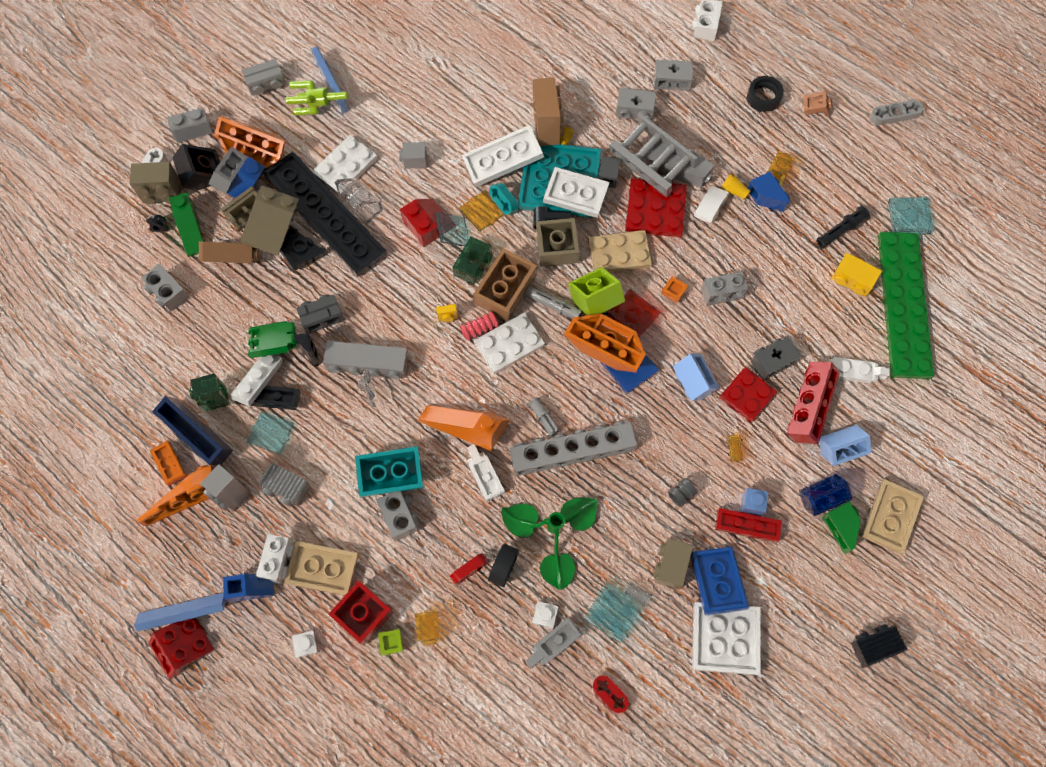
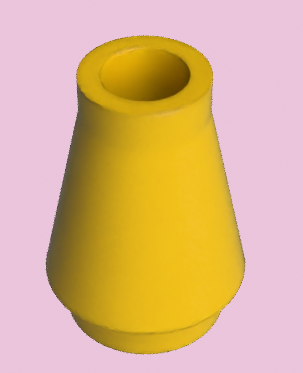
[721,174,750,200]

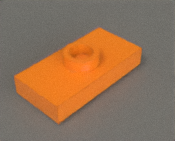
[149,440,187,487]

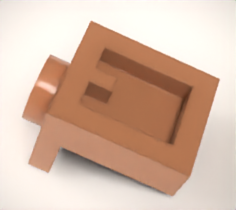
[804,91,833,117]

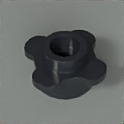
[146,214,169,232]

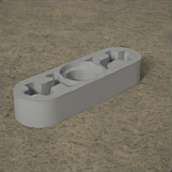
[869,100,924,125]

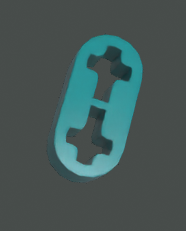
[489,183,518,215]

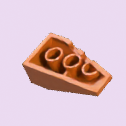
[418,405,509,451]

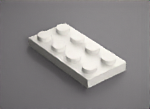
[462,125,544,188]

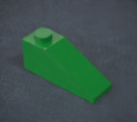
[169,192,204,257]

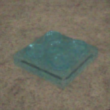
[888,197,934,235]
[583,582,644,644]

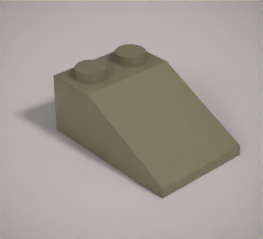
[240,185,299,256]

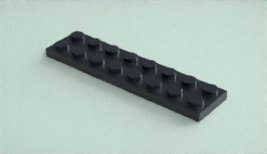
[263,151,388,277]

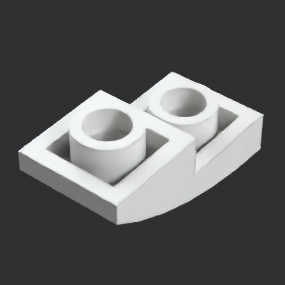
[694,186,729,223]

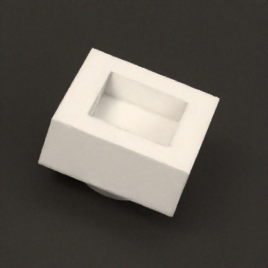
[532,601,558,629]
[292,630,319,659]

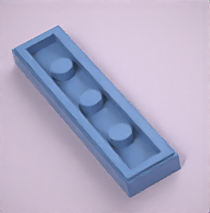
[311,46,348,114]
[134,593,226,631]

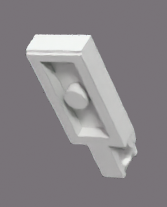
[831,357,890,383]
[467,444,505,502]

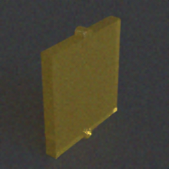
[459,191,504,232]

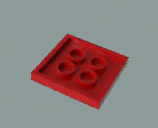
[625,178,687,238]

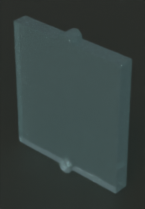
[436,212,470,247]
[247,412,294,454]

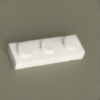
[231,355,283,407]

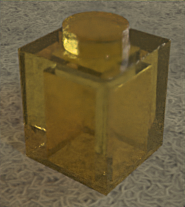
[767,151,796,185]
[415,611,441,646]

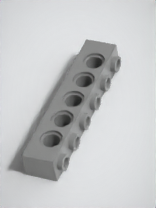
[510,421,637,477]

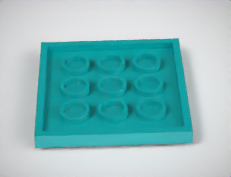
[518,144,601,218]

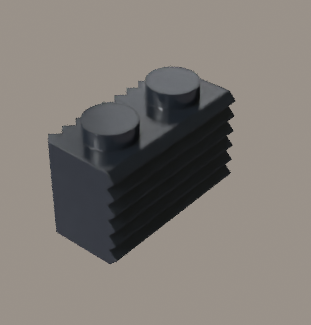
[851,623,908,668]

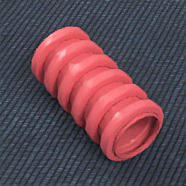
[460,311,498,341]

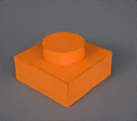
[661,276,688,303]

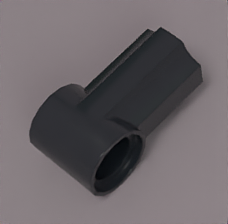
[533,206,571,230]

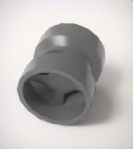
[668,478,697,507]

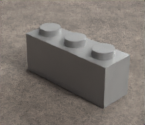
[200,464,250,512]

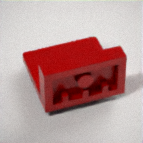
[148,618,214,680]

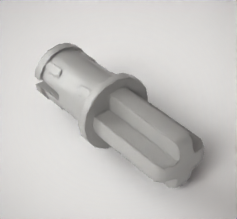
[528,397,559,435]

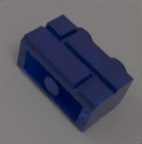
[799,474,853,516]

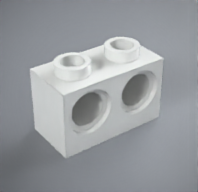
[691,0,723,41]

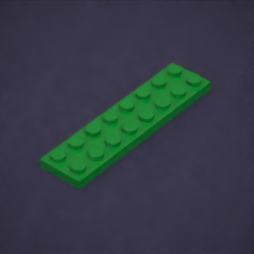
[878,232,934,379]

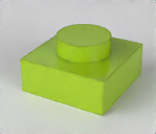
[378,629,404,656]

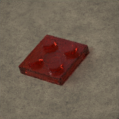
[607,289,661,338]

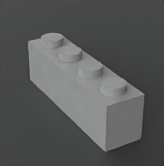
[323,341,409,379]

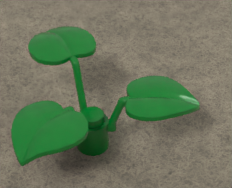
[501,497,598,590]

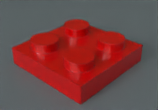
[719,367,777,423]

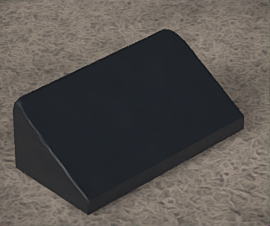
[293,333,319,366]

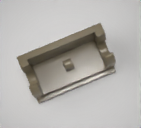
[221,186,258,232]

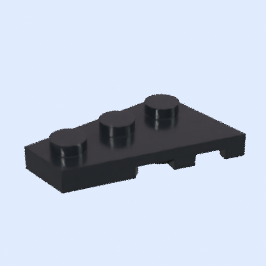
[280,225,327,272]

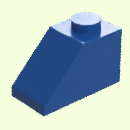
[227,156,265,198]

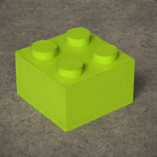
[568,267,625,315]

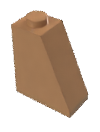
[199,241,260,264]

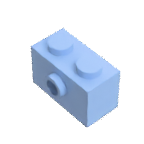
[673,353,720,401]
[819,425,871,466]

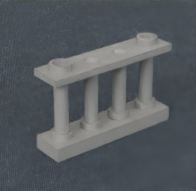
[609,112,697,198]

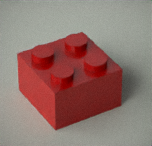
[328,580,394,646]

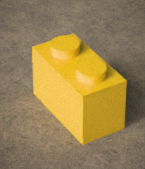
[831,252,882,297]

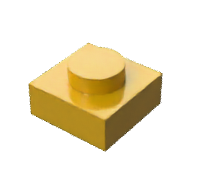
[436,304,458,323]

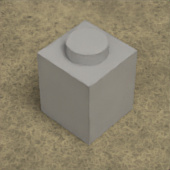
[399,142,427,169]

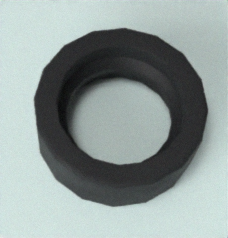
[746,75,784,112]
[488,543,519,587]

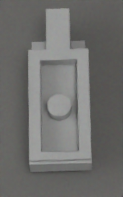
[526,617,582,669]

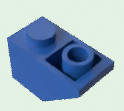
[748,171,790,212]
[223,574,274,603]

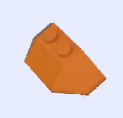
[214,116,286,171]
[564,313,646,373]

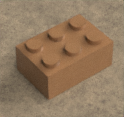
[533,77,564,146]
[473,248,537,322]

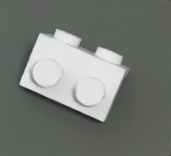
[256,534,294,584]

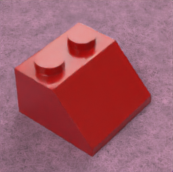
[400,199,455,247]

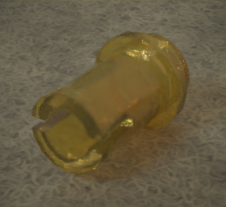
[727,435,743,462]

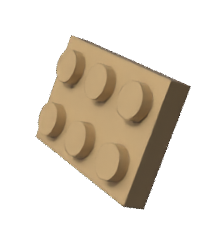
[588,230,652,273]
[861,479,924,555]
[284,541,359,596]

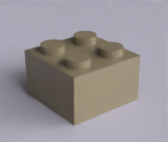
[129,162,182,204]
[536,218,579,267]

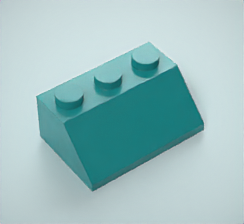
[355,446,423,498]

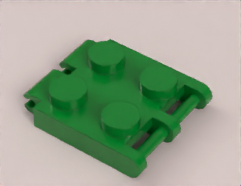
[248,321,296,358]

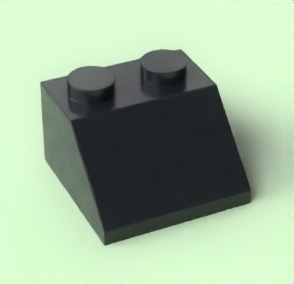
[172,144,220,190]

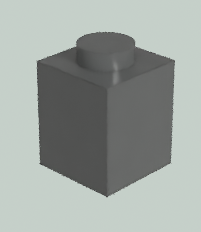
[598,156,621,188]

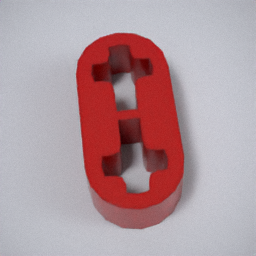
[449,553,489,585]
[592,675,629,714]

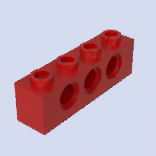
[787,362,840,444]

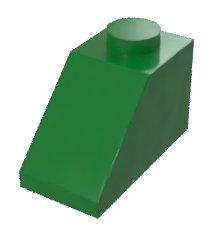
[822,502,861,554]

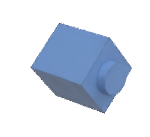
[740,488,768,516]

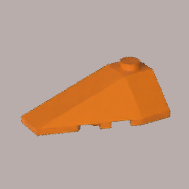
[137,465,214,527]

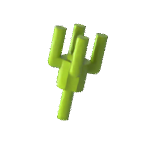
[286,80,349,116]

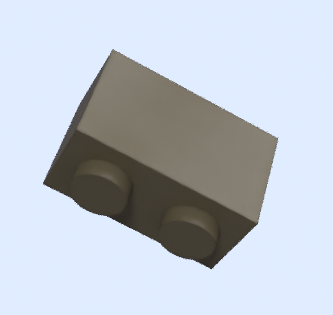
[653,538,693,590]

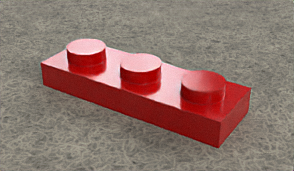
[715,508,782,543]

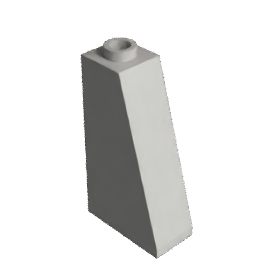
[642,140,714,188]

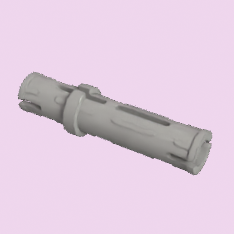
[525,285,582,319]

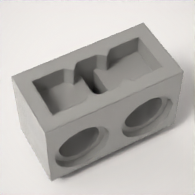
[209,147,247,194]
[141,264,189,312]
[701,271,748,306]
[376,491,419,542]

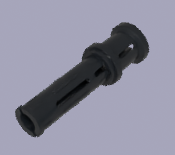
[816,206,870,249]

